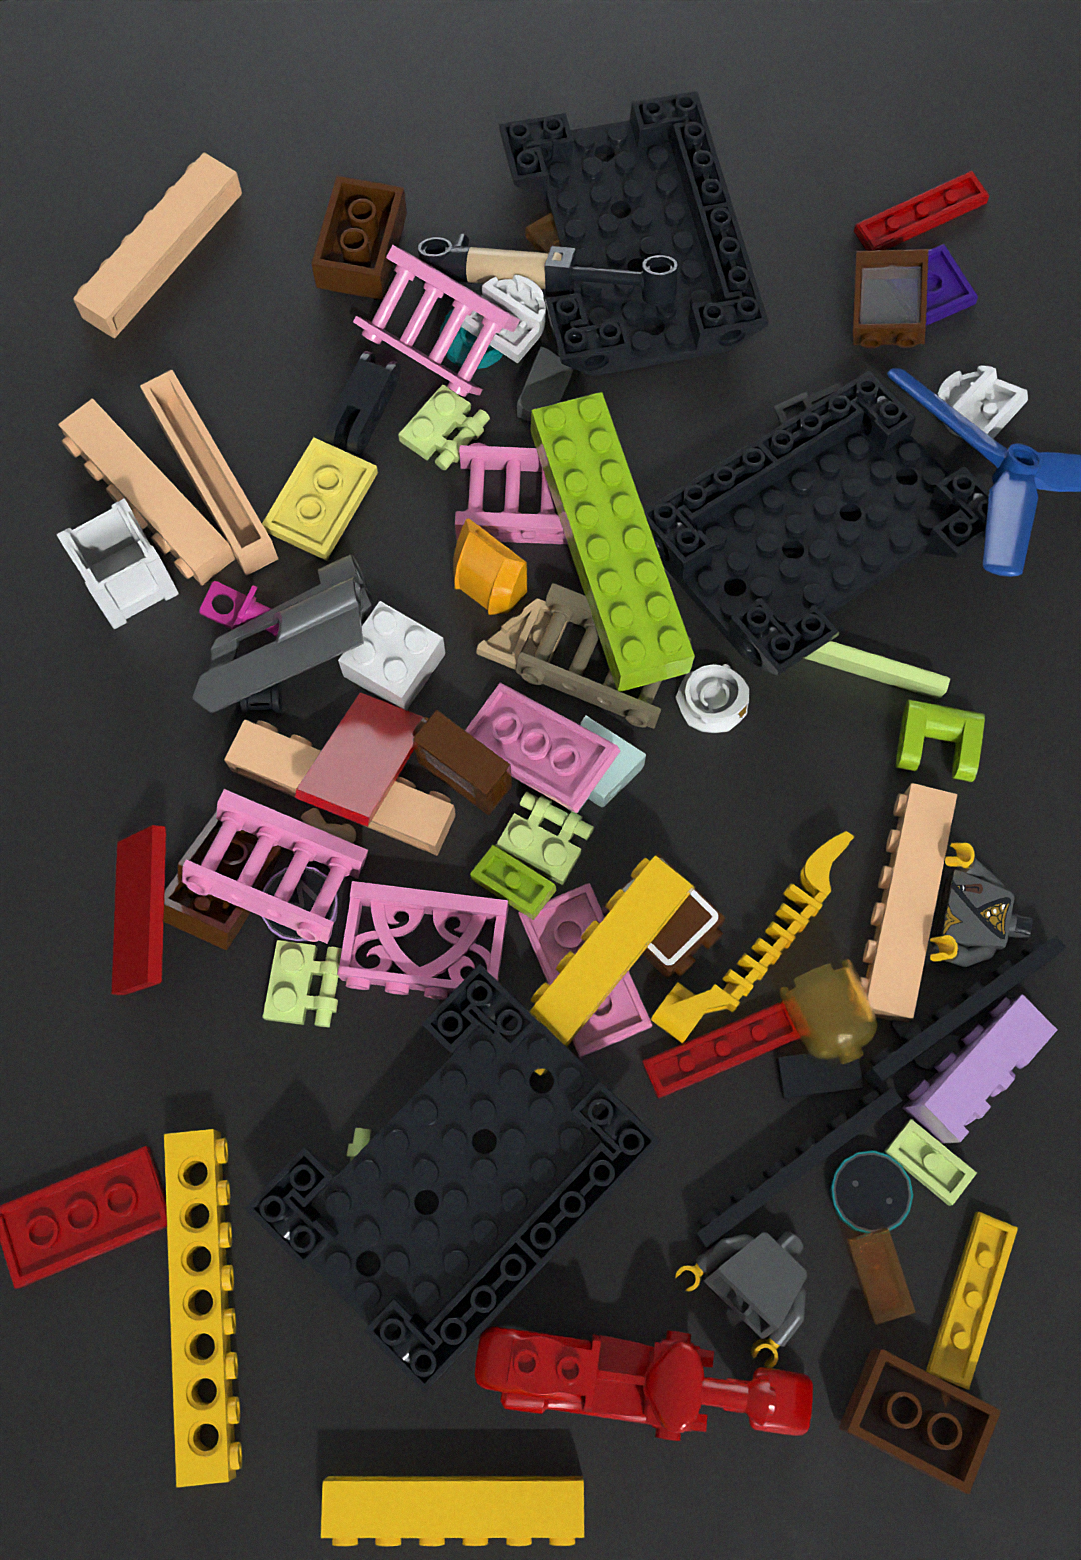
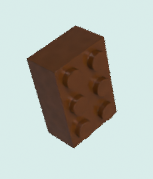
[311,175,407,300]
[838,1348,1001,1495]

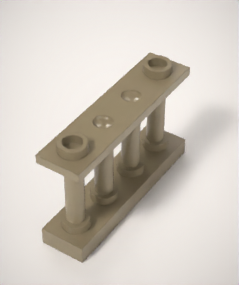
[516,583,691,729]

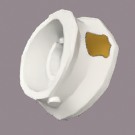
[676,664,749,733]

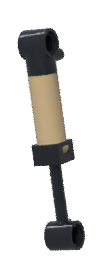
[418,234,678,306]

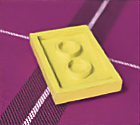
[262,437,378,561]

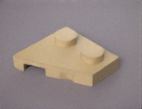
[476,598,568,670]

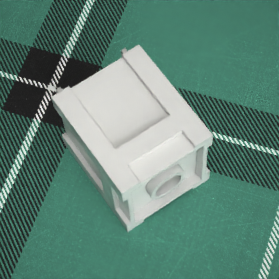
[57,498,179,629]

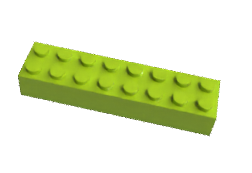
[531,392,695,692]

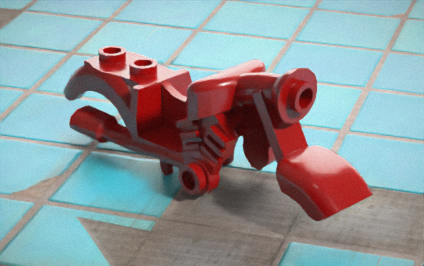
[474,1326,813,1441]

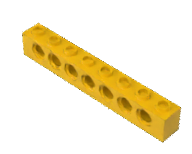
[164,1129,242,1488]

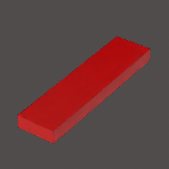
[854,170,990,251]
[642,999,804,1099]

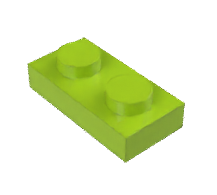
[470,845,557,920]

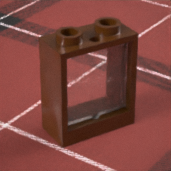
[853,249,929,348]
[412,710,512,816]

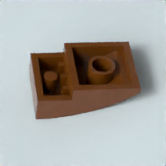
[163,811,284,951]

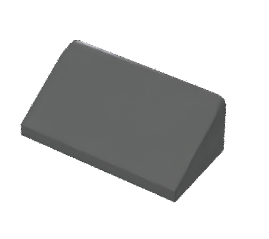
[517,347,574,422]

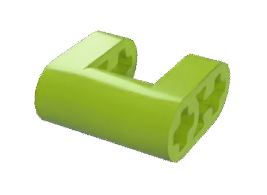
[896,699,985,782]

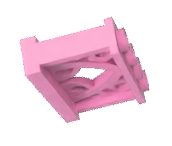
[337,881,509,1000]

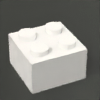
[338,601,445,710]

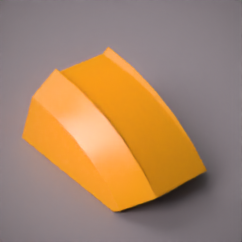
[453,518,527,615]

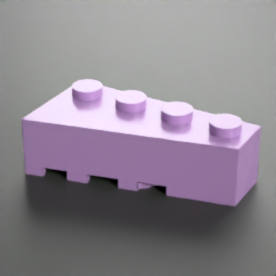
[902,994,1057,1143]

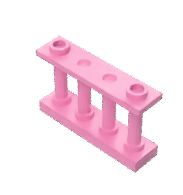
[353,245,520,397]
[455,443,568,544]
[182,789,368,944]

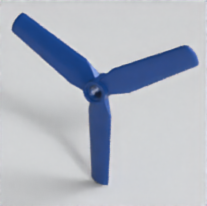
[887,368,1081,577]

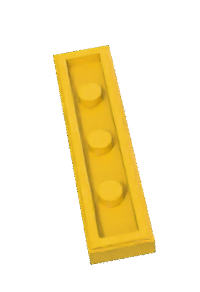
[926,1212,1018,1390]

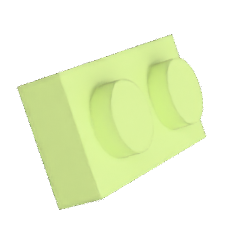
[884,1119,977,1206]

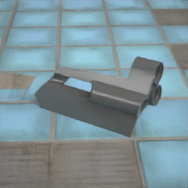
[192,554,376,713]

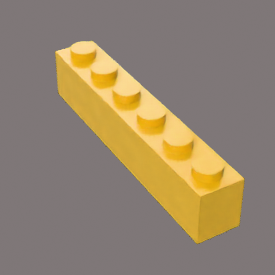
[530,855,695,1076]
[321,1476,584,1546]

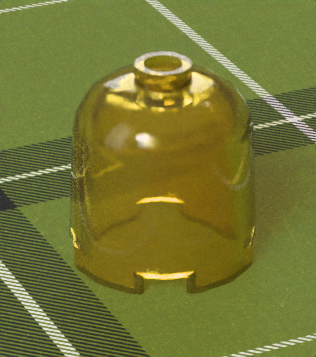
[779,960,877,1064]

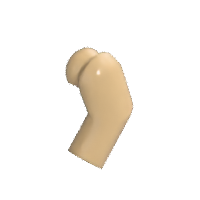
[301,808,356,843]

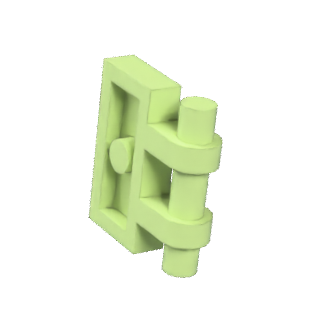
[398,384,490,470]
[496,792,594,885]
[263,940,342,1028]

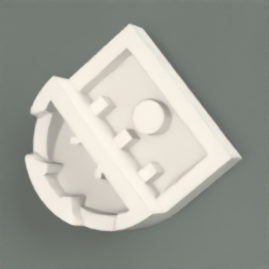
[461,275,546,363]
[938,366,1028,438]

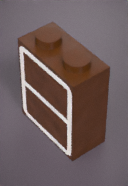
[602,852,726,980]

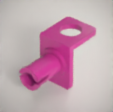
[199,581,279,636]

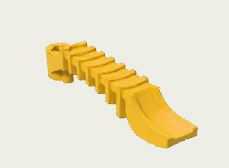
[650,831,855,1044]

